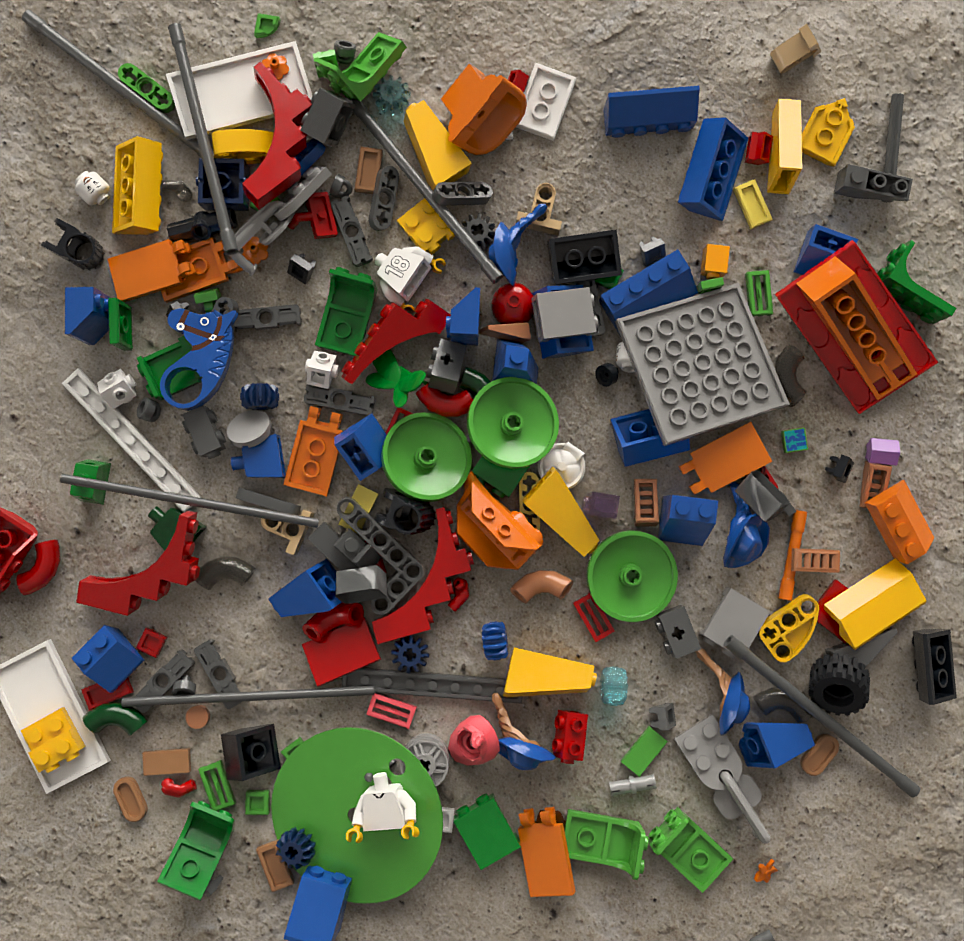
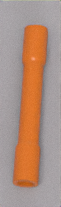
[778,510,808,601]

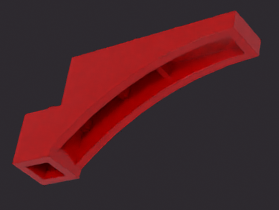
[341,299,451,384]

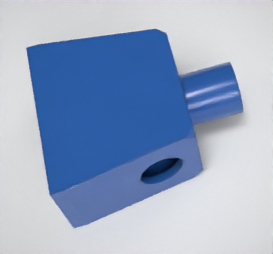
[231,434,286,478]

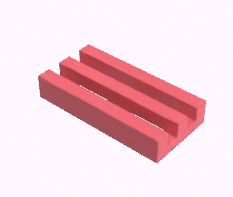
[366,693,417,729]

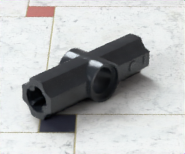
[166,208,238,242]

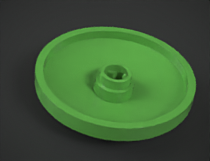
[467,377,559,469]
[381,412,472,502]
[587,530,678,622]

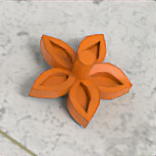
[754,859,778,883]

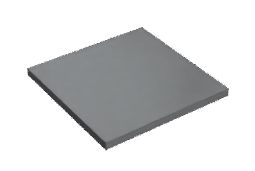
[615,283,790,446]

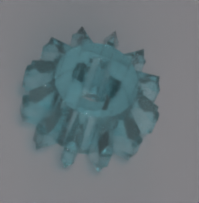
[373,75,411,115]
[600,666,628,706]

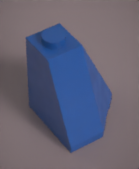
[492,339,538,384]
[268,559,342,617]
[739,722,815,769]

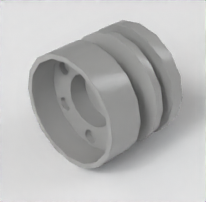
[400,733,449,787]

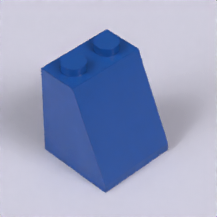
[658,495,718,546]
[284,866,352,941]

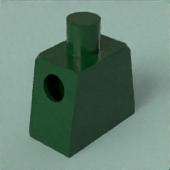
[148,506,207,551]

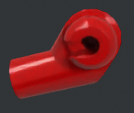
[448,578,469,612]
[161,778,197,798]

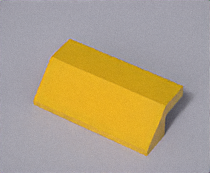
[824,558,927,650]

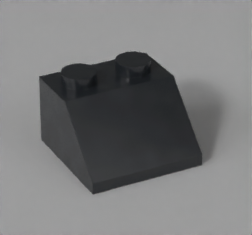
[221,724,281,781]

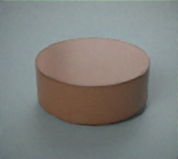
[186,705,210,729]

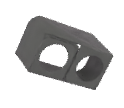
[735,470,790,522]
[336,565,388,603]

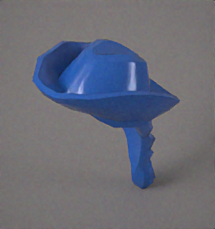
[488,204,548,286]
[723,482,770,568]

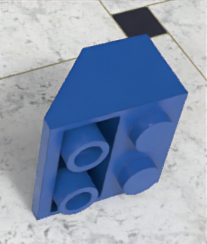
[793,224,858,275]
[334,413,387,481]

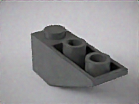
[834,164,913,201]

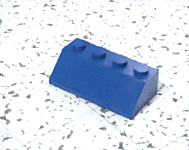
[603,86,700,138]
[678,117,748,221]
[599,249,698,337]

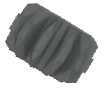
[462,213,495,251]

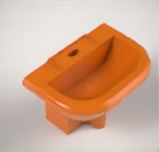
[441,64,527,155]

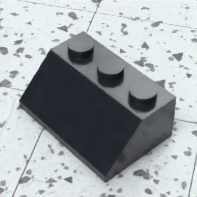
[547,229,622,284]
[912,629,957,705]

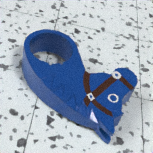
[160,308,239,411]

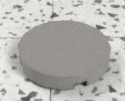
[227,410,272,448]

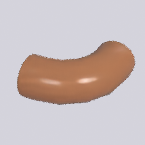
[510,570,573,604]

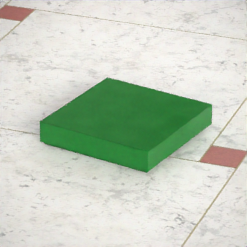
[108,298,133,351]

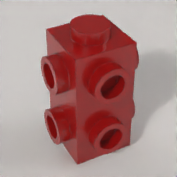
[552,710,588,764]

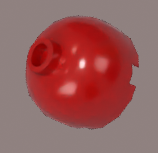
[491,283,534,324]

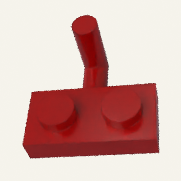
[288,192,338,239]

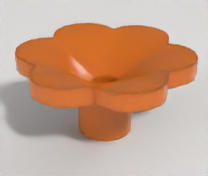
[261,53,289,81]
[242,236,269,265]

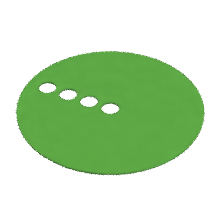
[271,727,443,904]

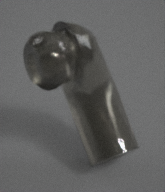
[162,181,193,202]

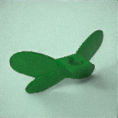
[366,349,429,408]

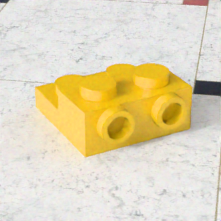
[397,198,455,255]
[21,707,86,773]

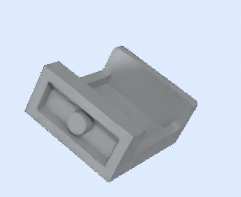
[531,287,598,343]
[699,587,770,659]

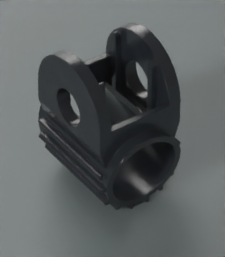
[41,218,105,271]
[374,488,436,535]

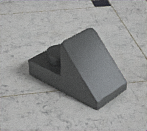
[333,528,382,568]

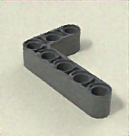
[337,497,424,615]

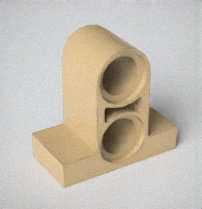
[770,24,821,74]
[516,183,562,236]
[261,510,315,555]

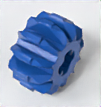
[482,621,509,661]

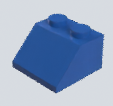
[72,625,144,693]

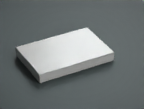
[516,63,577,141]

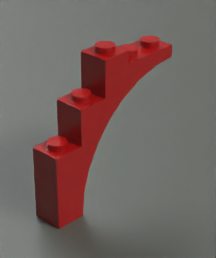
[242,62,312,210]
[372,507,474,644]
[76,510,200,616]

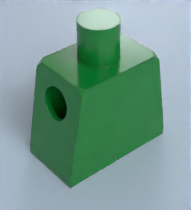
[70,459,111,505]

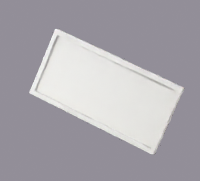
[166,41,313,140]
[0,639,111,794]

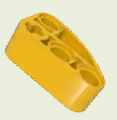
[211,129,274,164]
[758,594,819,662]

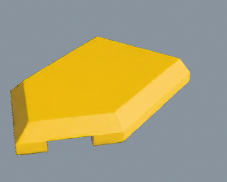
[802,98,855,167]

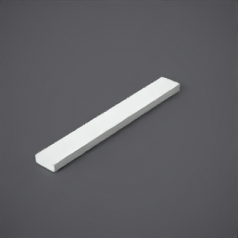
[62,368,202,513]

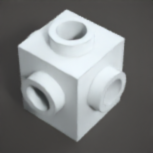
[305,351,339,389]
[97,369,136,409]

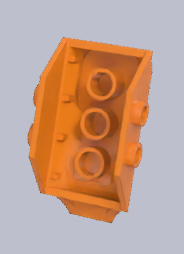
[457,471,543,570]

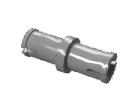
[609,774,657,797]

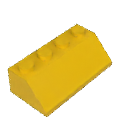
[112,136,163,235]

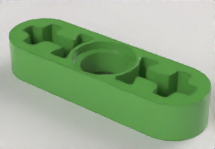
[118,63,175,113]

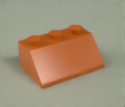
[864,480,934,565]

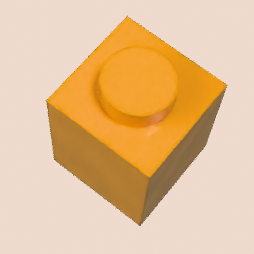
[700,244,730,280]

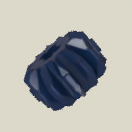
[240,383,279,410]
[391,634,430,674]
[276,827,316,870]

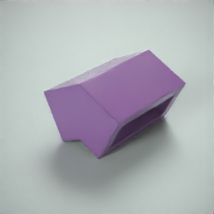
[865,438,900,466]

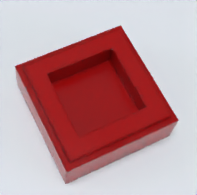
[135,627,168,658]

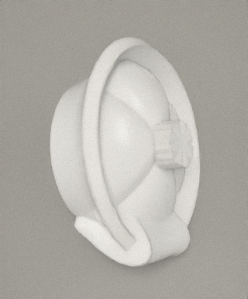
[538,442,585,489]

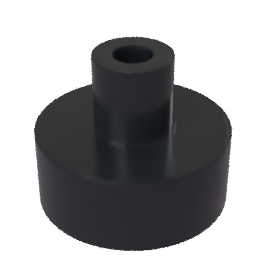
[595,363,619,387]

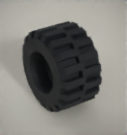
[808,653,870,716]

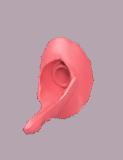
[448,715,500,766]

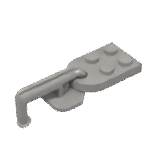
[229,166,332,276]
[674,714,771,844]

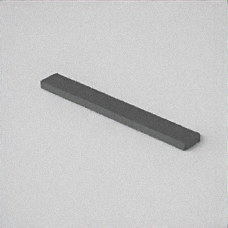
[342,668,523,704]

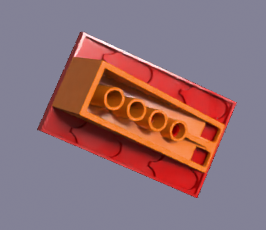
[774,240,939,414]

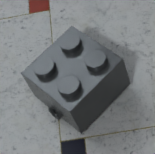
[300,88,356,148]

